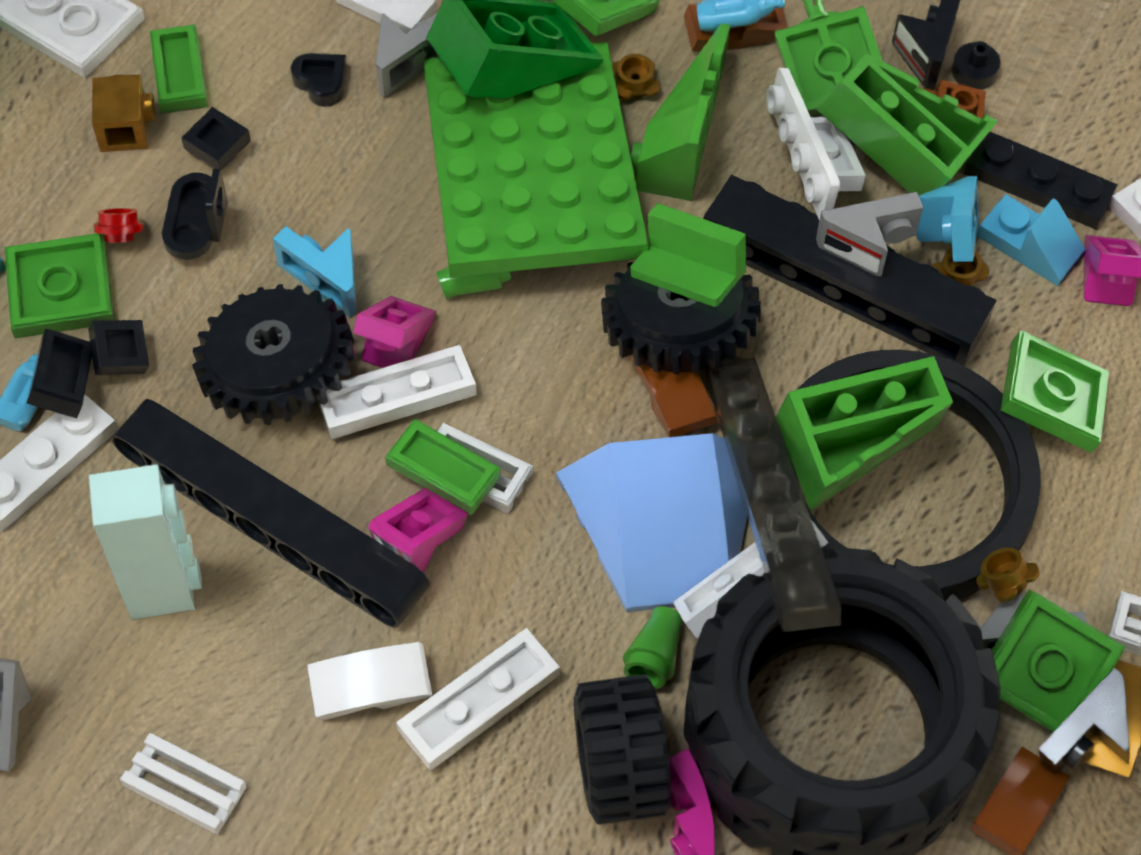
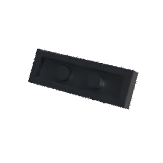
[964,131,1118,230]

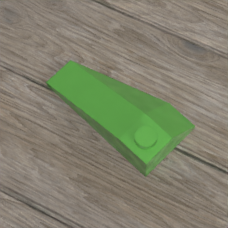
[631,23,730,201]

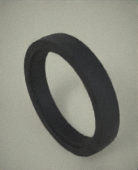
[764,349,1041,601]

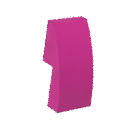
[669,749,715,855]

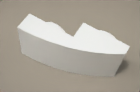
[307,642,432,720]

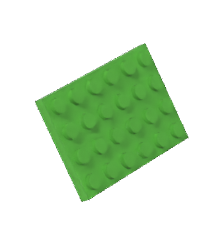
[423,42,648,278]

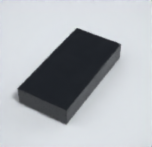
[26,328,92,419]

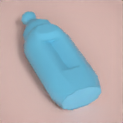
[697,0,785,32]
[0,353,38,431]

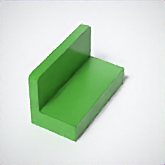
[630,203,746,307]

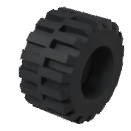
[574,674,671,825]

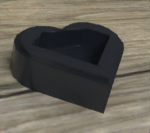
[290,53,347,107]

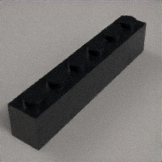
[703,174,997,366]

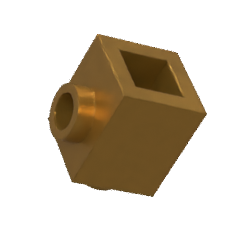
[92,74,156,152]

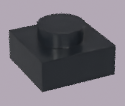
[181,107,251,170]
[88,320,149,375]

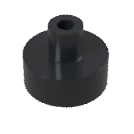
[951,41,1001,90]

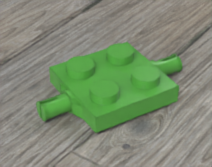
[774,0,883,117]

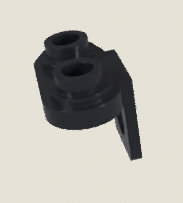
[162,168,228,260]

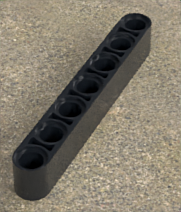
[111,399,430,628]

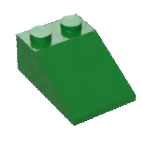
[426,0,604,99]

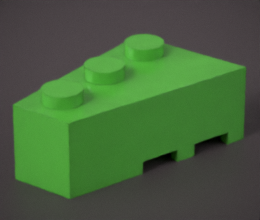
[817,53,998,196]
[775,356,953,511]

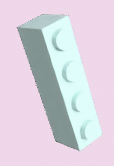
[89,464,202,620]

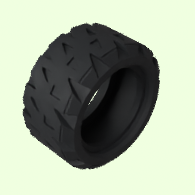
[683,547,1000,855]

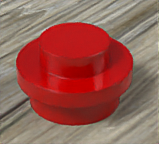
[94,208,143,243]

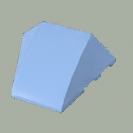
[556,433,759,612]

